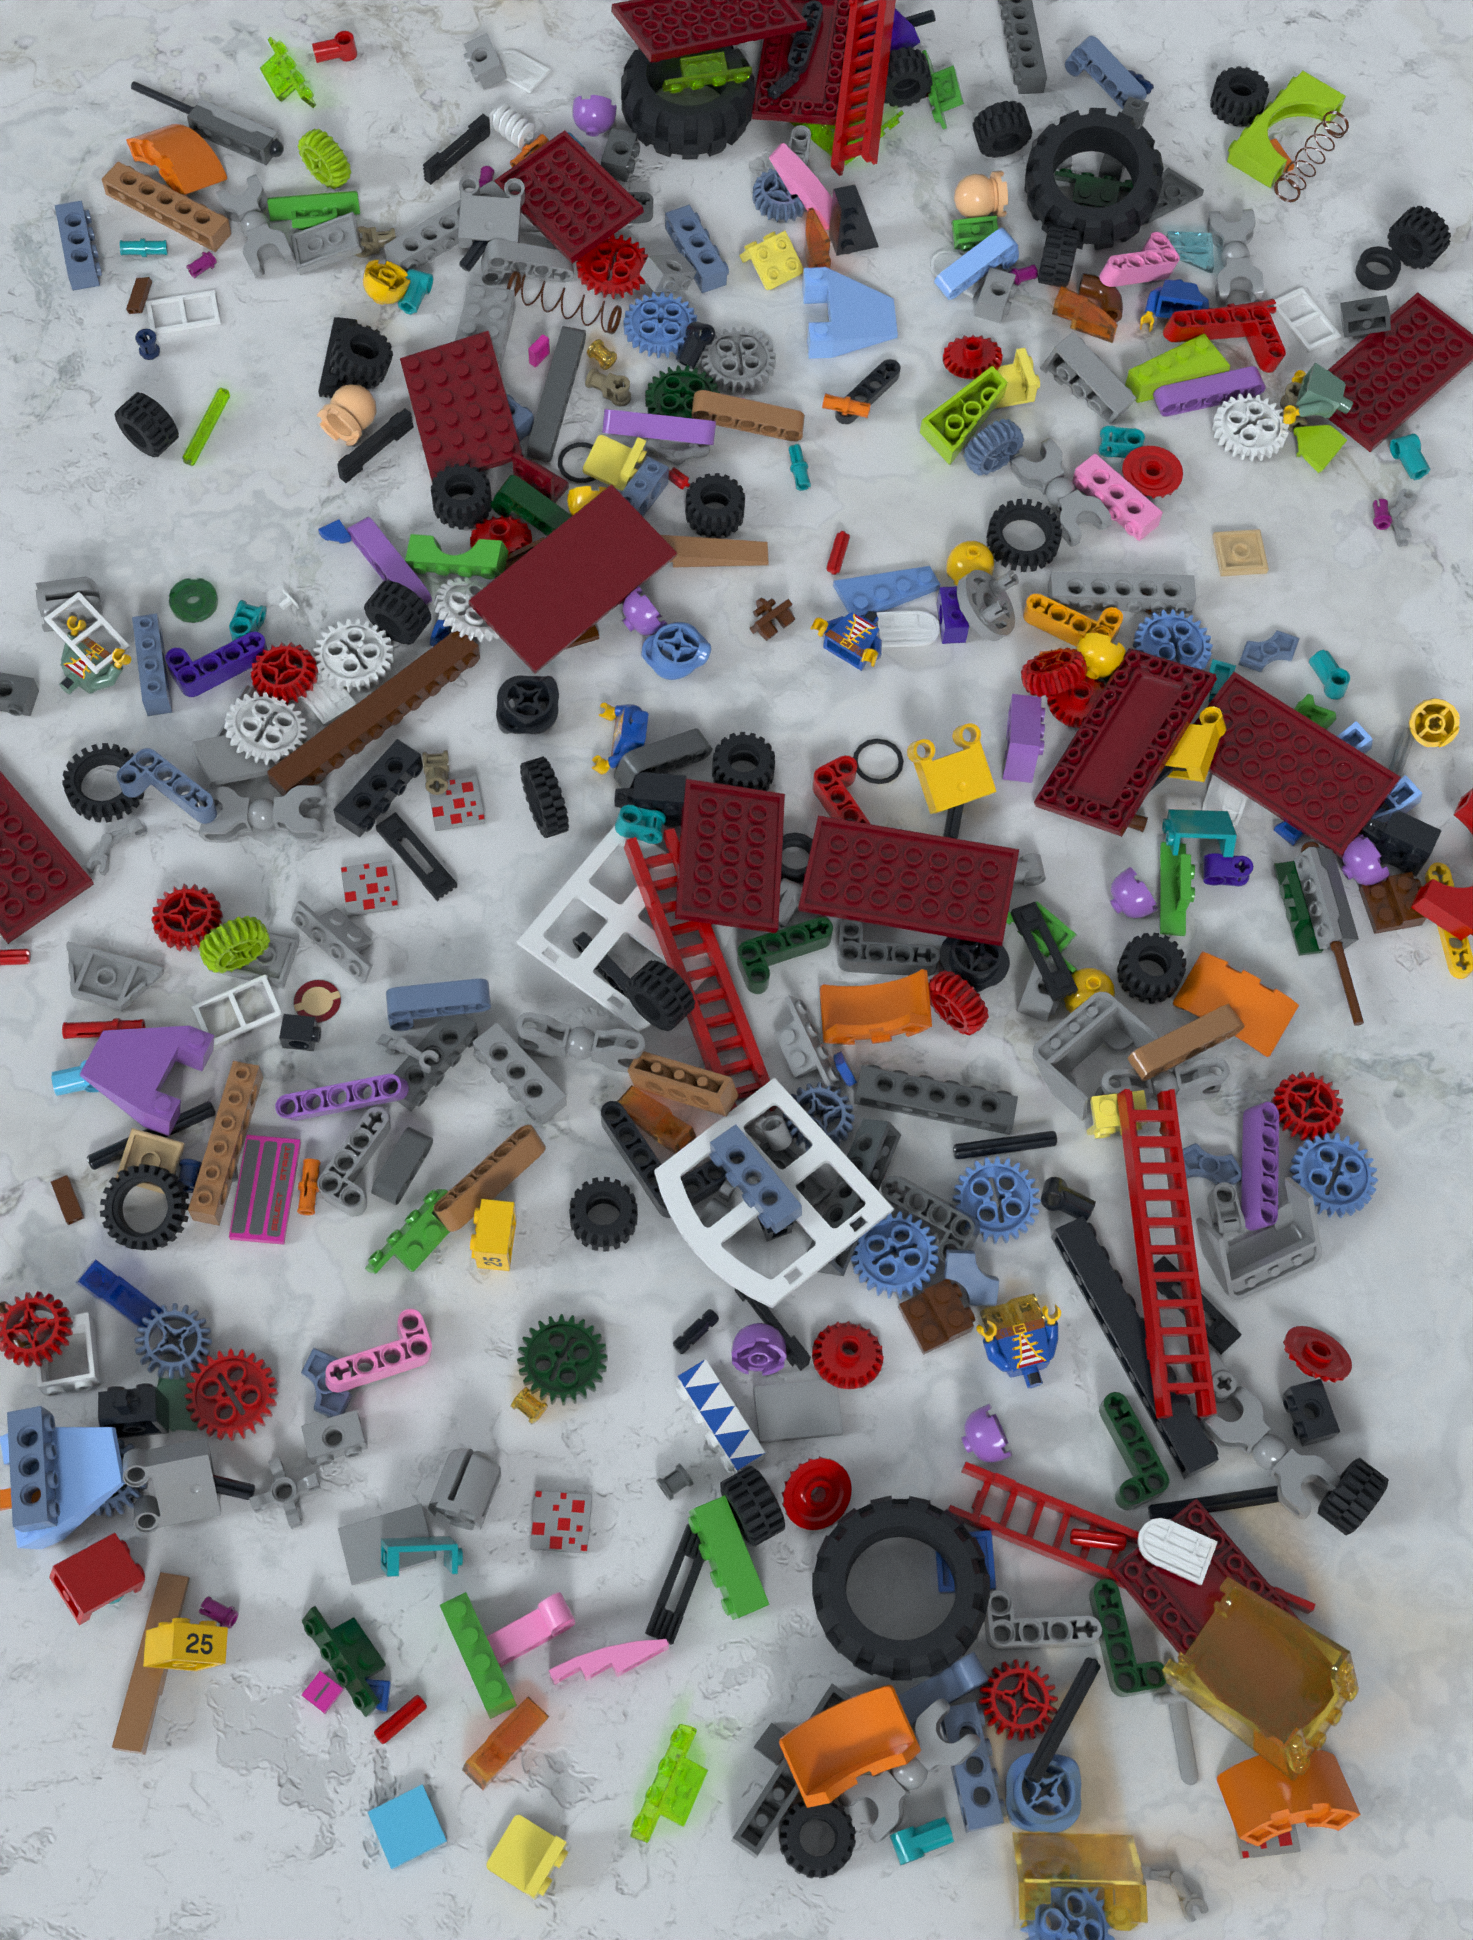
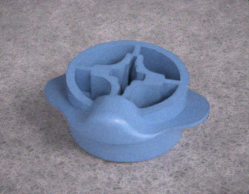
[641,622,711,680]
[1005,1753,1082,1833]

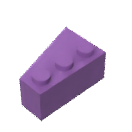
[1003,694,1045,783]

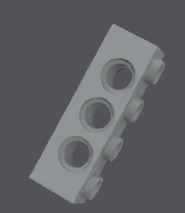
[473,1022,567,1125]

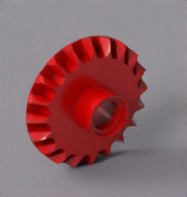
[943,335,1003,379]
[1122,446,1183,499]
[470,515,532,554]
[1047,676,1105,728]
[812,1321,884,1389]
[1283,1326,1352,1383]
[781,1456,852,1530]

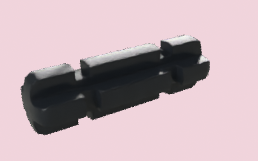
[767,69,800,100]
[673,1309,719,1354]

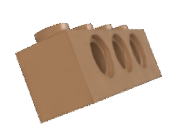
[627,1051,739,1117]

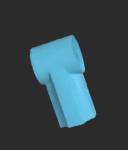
[51,1060,99,1096]

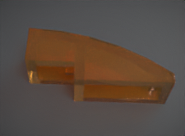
[804,207,831,269]
[1052,286,1118,343]
[617,1085,697,1154]
[462,1696,549,1790]

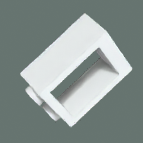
[32,1312,101,1396]

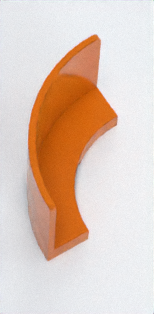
[126,124,227,195]
[1173,951,1299,1057]
[820,969,932,1045]
[779,1685,921,1808]
[1217,1748,1361,1847]

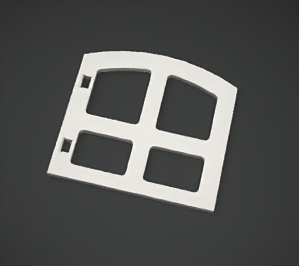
[517,826,733,1031]
[654,1078,894,1308]

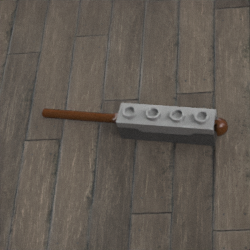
[1294,841,1364,1026]

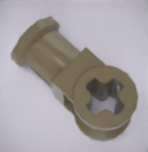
[355,226,396,258]
[585,368,631,407]
[1280,382,1308,432]
[422,750,450,795]

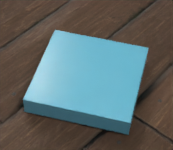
[368,1784,447,1870]

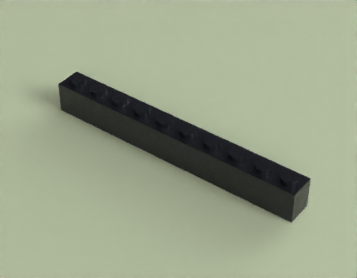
[1051,1216,1219,1480]

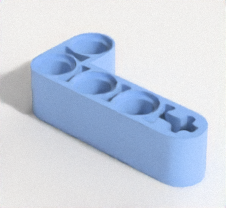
[934,228,1019,300]

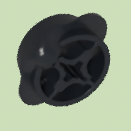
[496,675,559,734]
[939,937,1010,993]

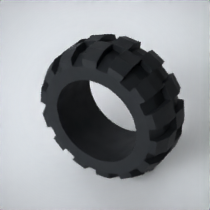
[621,45,755,160]
[1024,108,1164,250]
[812,1496,990,1681]

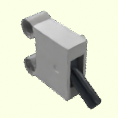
[458,175,525,272]
[123,1438,255,1534]

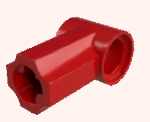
[312,31,357,63]

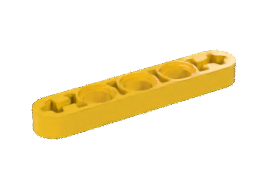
[1425,862,1473,979]

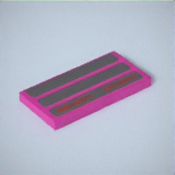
[229,1135,301,1245]

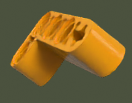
[1023,594,1123,647]

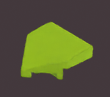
[1293,425,1347,473]

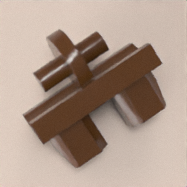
[749,597,796,641]

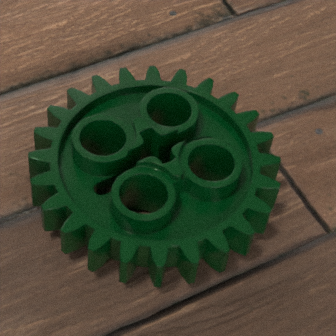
[645,365,720,419]
[517,1314,608,1406]

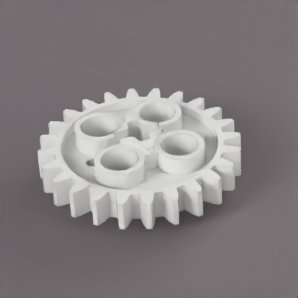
[1212,393,1289,462]
[433,577,499,642]
[313,618,394,693]
[224,692,307,765]

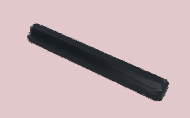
[953,1131,1057,1159]

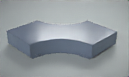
[1238,630,1300,672]
[1183,1143,1242,1185]
[944,1249,999,1306]
[301,1348,352,1417]

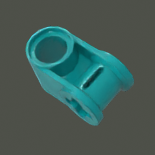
[1098,426,1145,458]
[229,600,267,641]
[615,805,666,844]

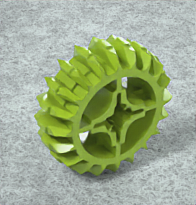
[298,128,351,190]
[198,916,270,973]

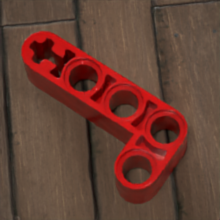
[812,755,871,824]

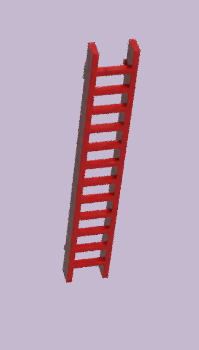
[948,1462,1316,1614]

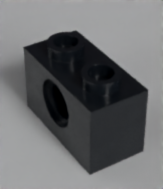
[1283,1379,1340,1447]

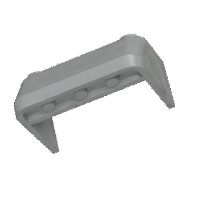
[1033,992,1159,1121]
[1196,1177,1322,1300]

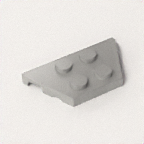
[66,942,164,1011]

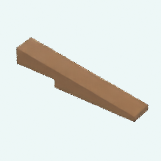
[661,535,769,568]
[112,1572,190,1755]

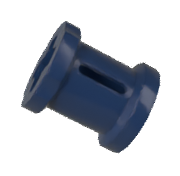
[135,329,160,360]
[178,1159,202,1193]

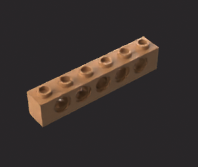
[102,162,231,252]
[188,1061,263,1226]

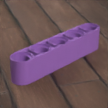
[1153,366,1266,417]
[602,409,716,445]
[347,516,432,605]
[275,1074,409,1121]
[1241,1101,1279,1231]

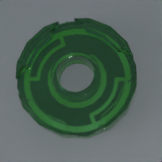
[169,578,218,623]

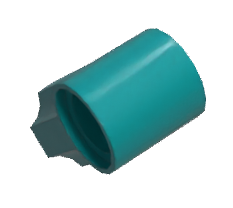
[398,268,433,315]
[1390,433,1430,481]
[1308,649,1350,700]
[890,1817,954,1865]

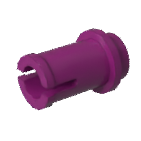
[478,166,495,188]
[186,252,217,278]
[1008,264,1038,286]
[1372,499,1392,530]
[199,1596,239,1629]

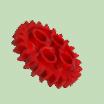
[576,234,649,299]
[184,1349,278,1441]

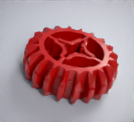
[251,642,318,706]
[1021,648,1087,697]
[151,883,223,952]
[928,970,989,1036]
[1271,1071,1344,1141]
[0,1291,73,1368]
[978,1659,1058,1742]

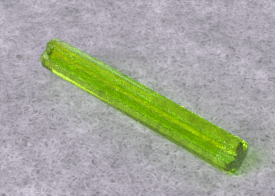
[182,387,230,466]

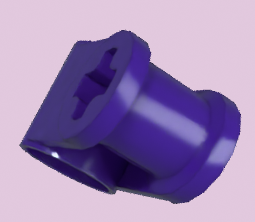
[1203,853,1254,887]

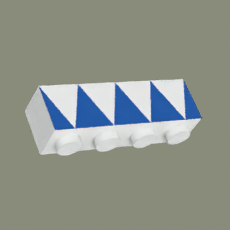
[675,1359,766,1474]

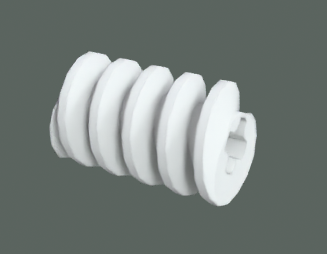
[489,104,535,150]

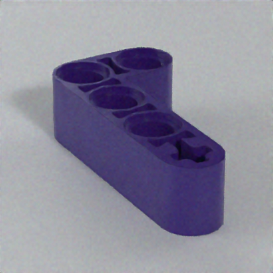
[165,632,268,697]

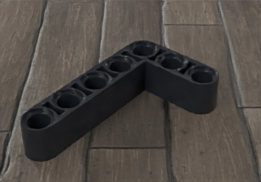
[601,1101,727,1218]

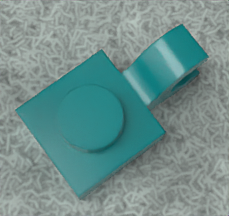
[1208,659,1236,702]

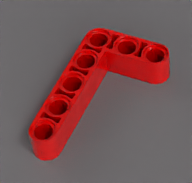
[1163,305,1286,373]

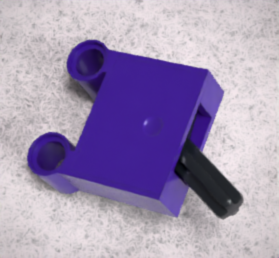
[859,8,936,71]

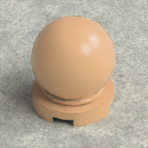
[954,171,1008,218]
[317,384,377,446]

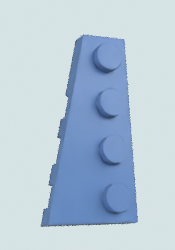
[833,566,941,617]

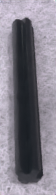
[87,1101,216,1170]
[1148,1486,1279,1520]
[1025,1657,1101,1783]

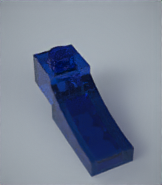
[75,1259,162,1328]

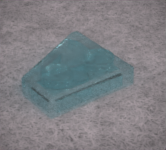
[1166,231,1214,273]

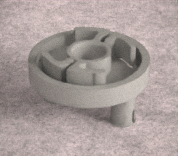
[957,570,1019,641]

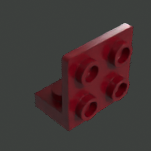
[512,453,569,503]

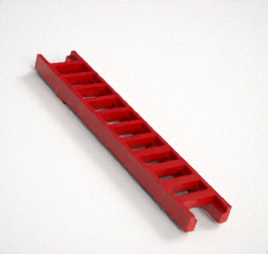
[831,0,896,176]
[624,828,777,1112]
[1117,1089,1217,1419]

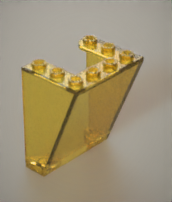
[1162,1576,1359,1781]
[1012,1832,1148,1931]

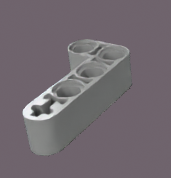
[481,239,574,285]
[317,1107,391,1217]
[985,1590,1102,1650]

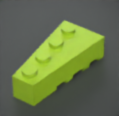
[1125,334,1231,403]
[920,366,1008,465]

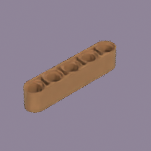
[692,390,805,441]
[1127,1004,1245,1081]
[433,1124,546,1232]

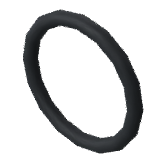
[558,442,596,483]
[853,739,904,784]

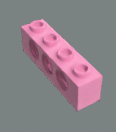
[1072,454,1163,541]

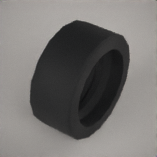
[1355,246,1401,291]
[781,832,813,883]

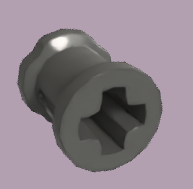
[656,1463,693,1501]

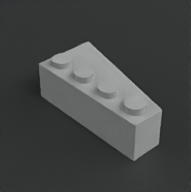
[1040,332,1136,424]

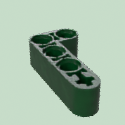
[491,475,572,536]
[737,917,833,994]
[1099,1392,1170,1511]
[1089,1579,1169,1697]

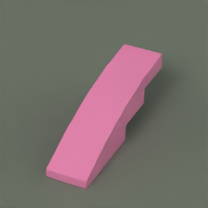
[769,143,832,230]
[549,1639,669,1685]

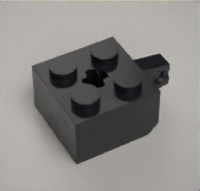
[614,772,686,827]
[1360,811,1442,877]
[98,1383,169,1439]

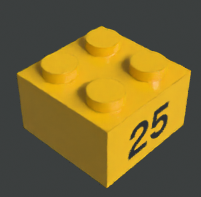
[470,1199,517,1271]
[143,1618,228,1672]

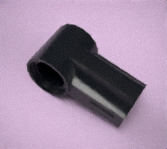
[676,321,715,370]
[1041,1177,1096,1221]

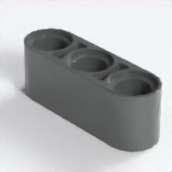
[371,1127,433,1205]

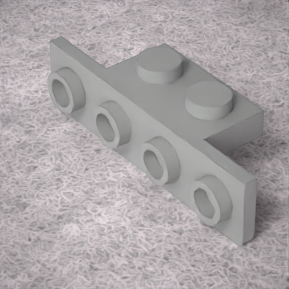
[291,901,373,984]
[774,995,841,1091]

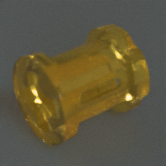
[587,339,617,370]
[510,1387,548,1424]

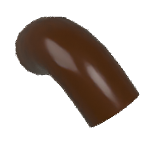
[1078,273,1123,323]

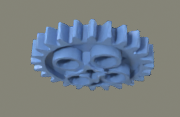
[624,292,697,358]
[1132,609,1213,670]
[1289,1133,1378,1218]
[952,1156,1041,1244]
[851,1211,939,1299]
[1020,1875,1115,1940]

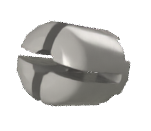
[35,576,103,632]
[427,1448,501,1530]

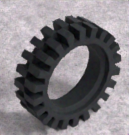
[986,499,1062,572]
[62,743,144,823]
[520,756,569,838]
[100,1164,189,1251]

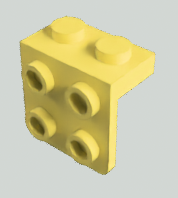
[739,231,804,291]
[994,348,1040,409]
[582,435,647,491]
[1086,1090,1148,1139]
[486,1815,569,1900]

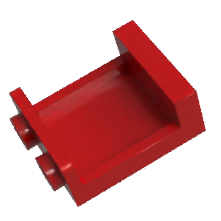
[49,1533,145,1625]

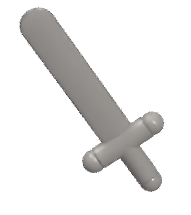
[1153,1664,1199,1785]

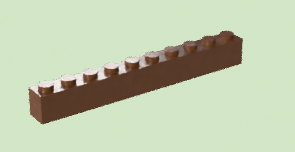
[267,631,480,796]

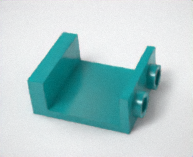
[1162,809,1237,857]
[381,1536,463,1577]

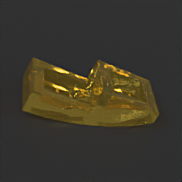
[980,1293,1044,1331]

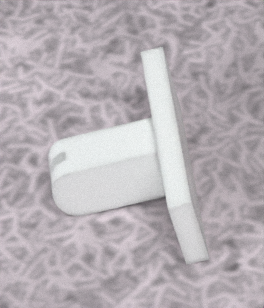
[279,590,299,610]

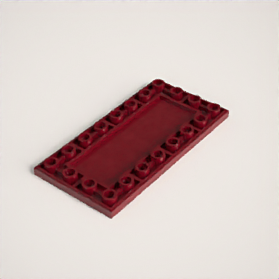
[752,0,850,125]
[468,484,677,674]
[1034,648,1217,837]
[1110,1498,1354,1759]

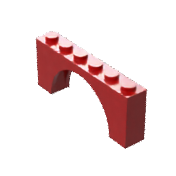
[1411,788,1473,941]

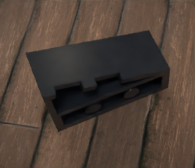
[829,184,879,256]

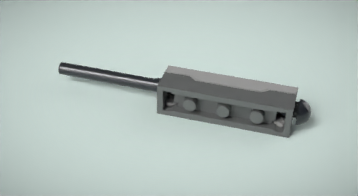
[131,81,284,165]

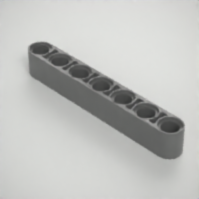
[527,326,586,462]

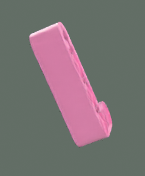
[1099,232,1180,287]
[325,1309,432,1393]
[487,1592,575,1668]

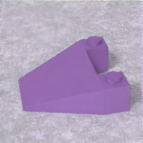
[80,1026,214,1137]

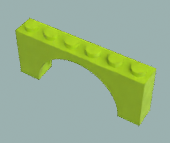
[1227,70,1346,188]

